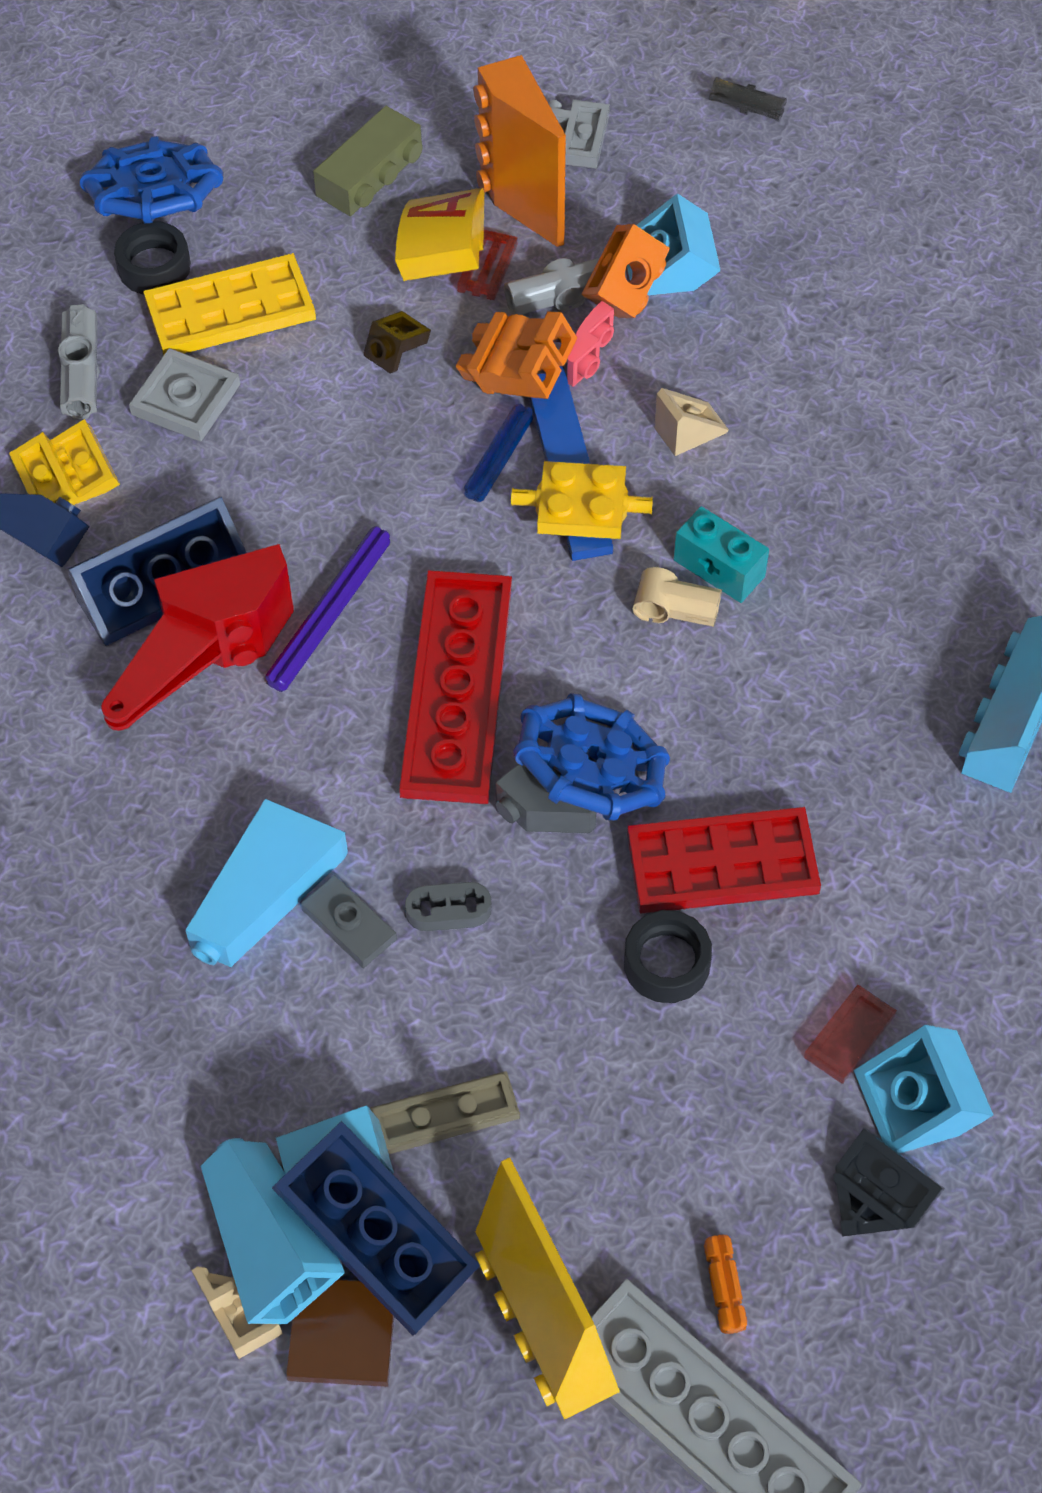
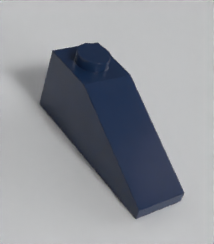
[0,493,90,567]

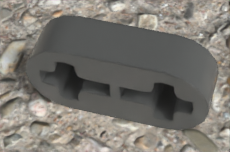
[405,882,492,931]

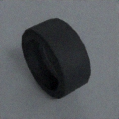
[114,221,191,295]
[624,910,712,1003]

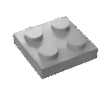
[129,348,240,442]

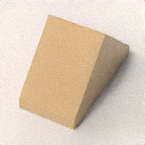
[655,388,729,456]

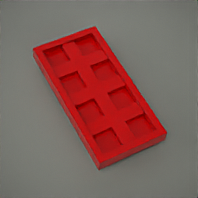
[627,807,821,914]

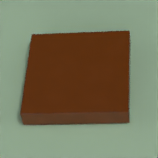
[286,1280,394,1387]

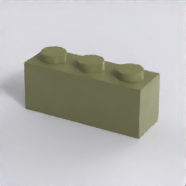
[313,106,423,217]

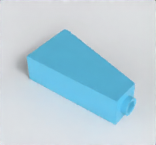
[185,799,348,967]
[201,1138,345,1324]

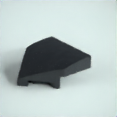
[833,1128,945,1237]

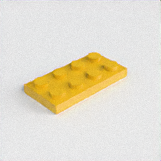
[143,253,316,356]

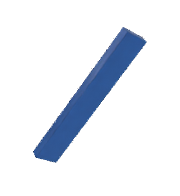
[529,366,613,561]

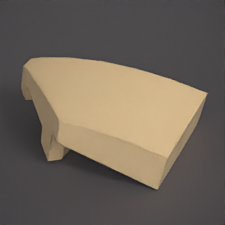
[191,1266,283,1359]

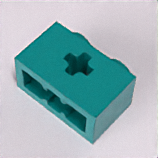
[674,506,770,603]

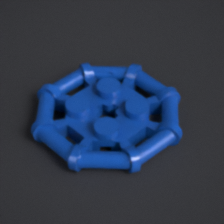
[80,136,223,224]
[513,693,670,821]

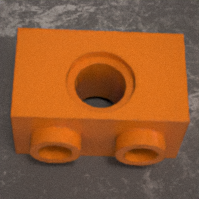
[581,224,670,318]

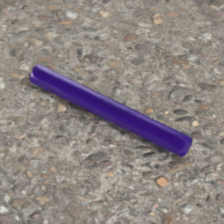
[265,526,390,692]

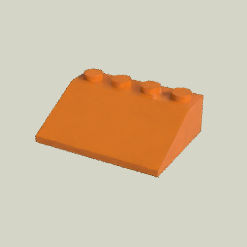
[473,55,566,247]

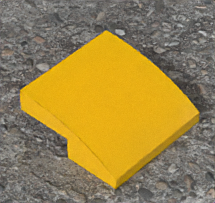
[9,419,120,505]

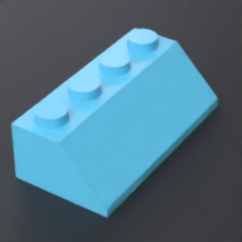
[959,616,1042,793]

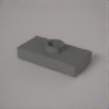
[301,875,397,969]

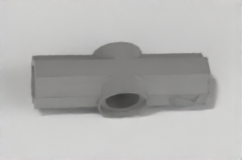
[504,258,599,315]
[58,304,100,420]

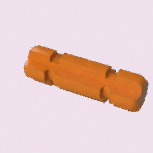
[704,1234,747,1334]

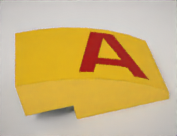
[395,188,485,281]

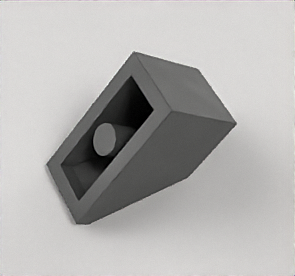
[496,764,597,833]

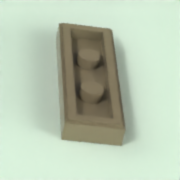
[370,1071,520,1154]

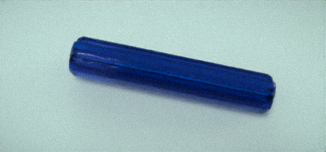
[464,403,533,503]

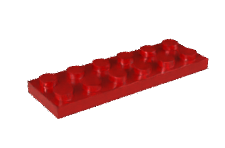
[399,570,512,804]

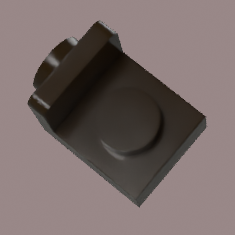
[364,311,431,374]

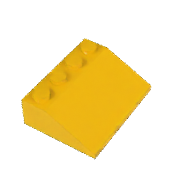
[474,1157,620,1420]

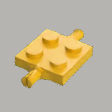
[511,461,653,539]

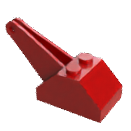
[101,544,294,731]

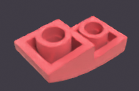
[567,301,614,387]

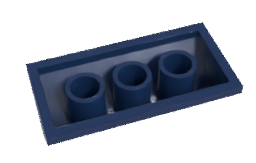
[68,496,247,646]
[272,1121,480,1336]

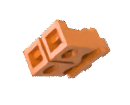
[456,312,577,399]

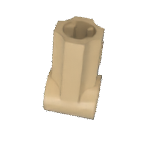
[632,567,722,627]

